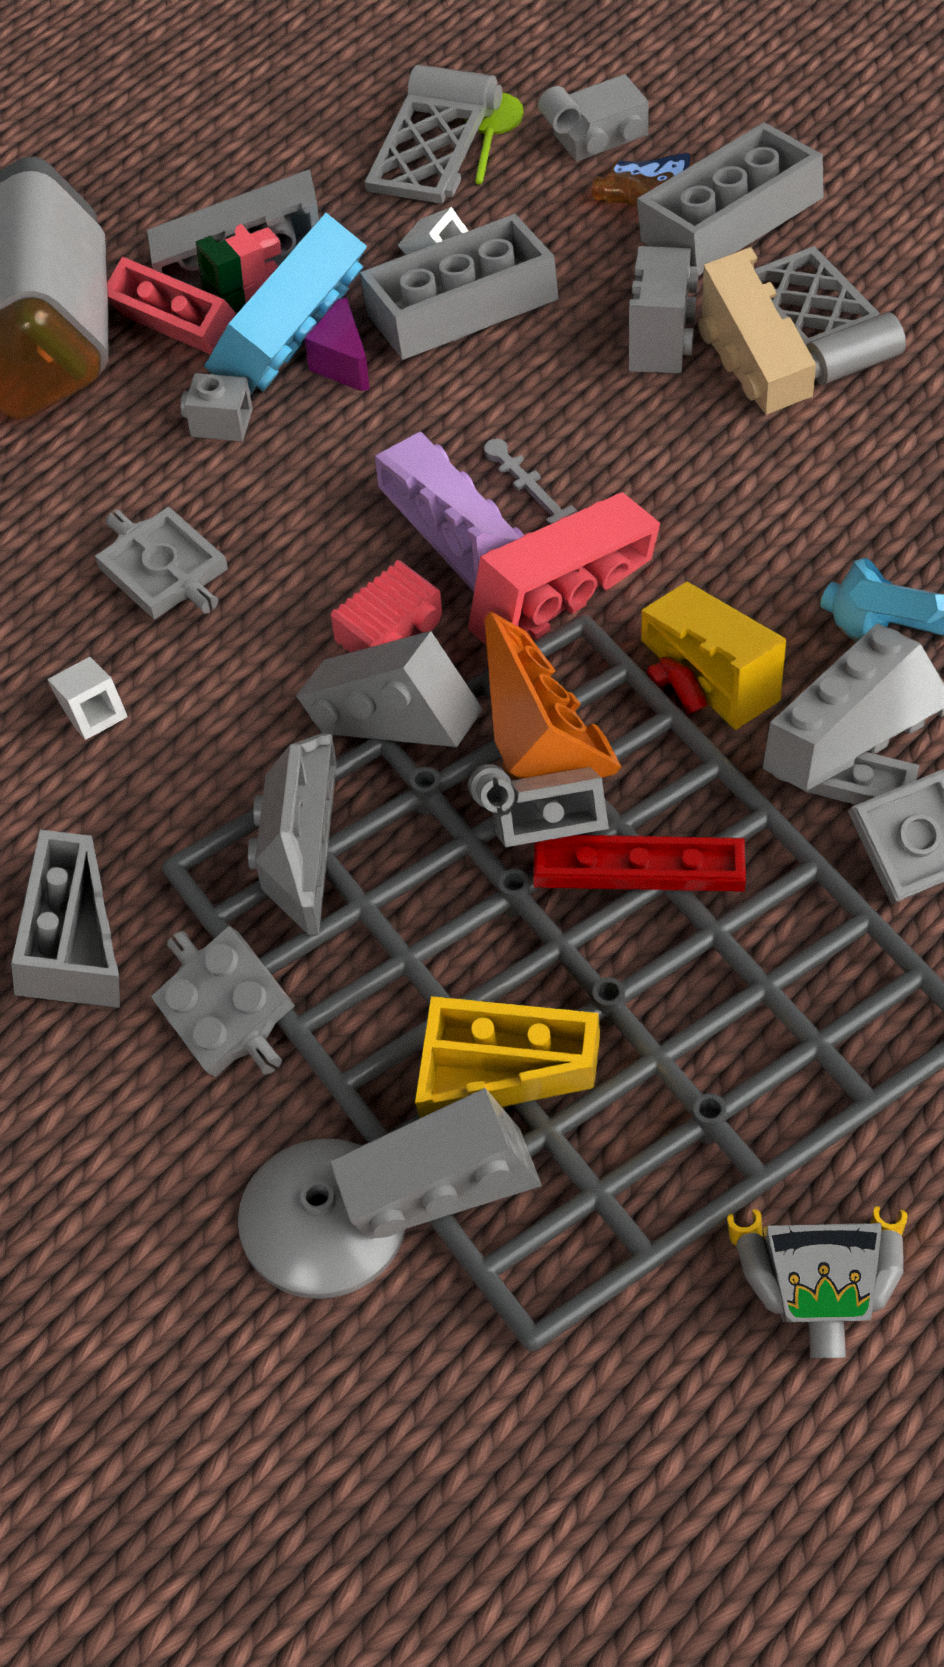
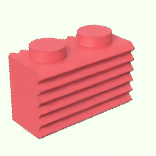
[331,560,443,653]

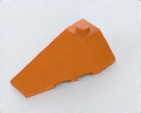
[484,611,622,780]

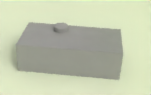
[637,122,824,276]
[360,214,559,360]

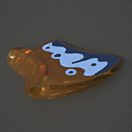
[592,153,692,209]

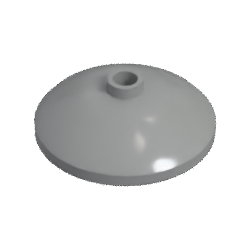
[238,1139,406,1299]

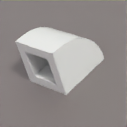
[398,207,468,255]
[47,657,128,740]

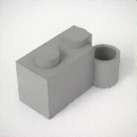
[538,74,649,162]

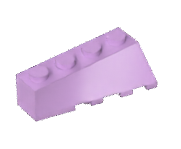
[375,431,524,592]

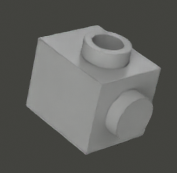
[181,373,253,441]

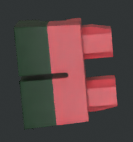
[195,224,281,313]

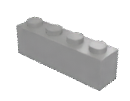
[762,623,944,791]

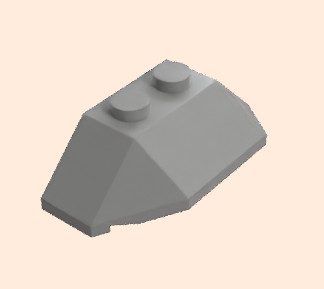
[248,733,337,935]

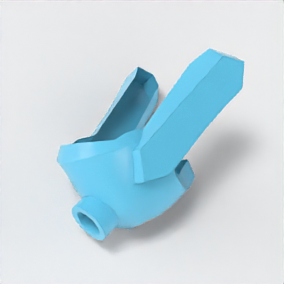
[820,558,944,642]

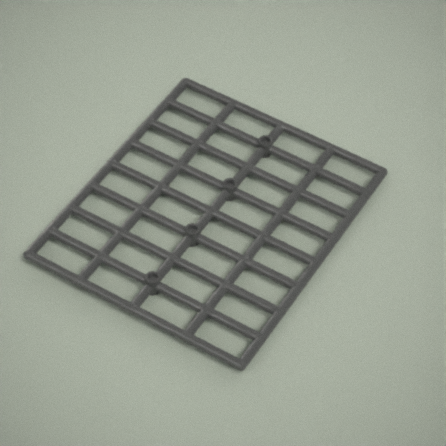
[162,614,944,1352]

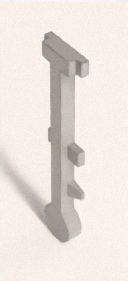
[484,439,577,525]

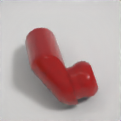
[646,656,709,716]

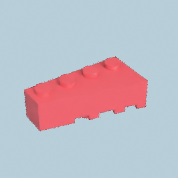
[468,492,660,646]

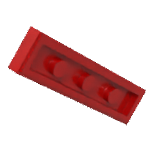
[533,835,746,892]

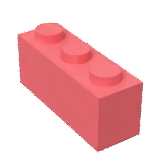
[107,256,237,355]

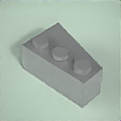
[629,246,699,373]
[296,631,483,747]
[11,829,120,1008]
[330,1088,542,1240]

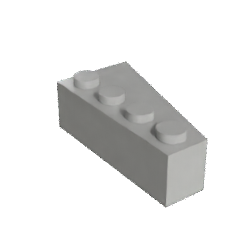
[147,169,319,289]

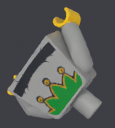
[727,1206,908,1358]

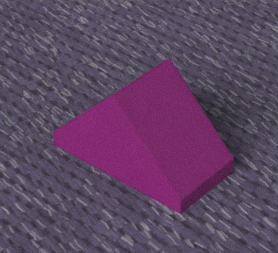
[305,298,370,391]

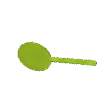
[464,93,524,185]

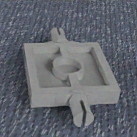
[95,506,228,620]
[151,926,295,1077]

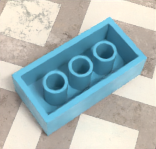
[204,213,367,395]

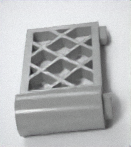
[364,64,502,204]
[754,246,906,385]

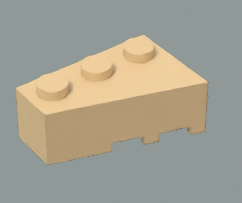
[698,247,816,415]

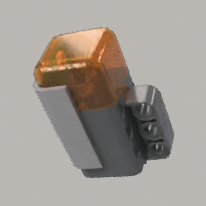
[0,157,109,420]

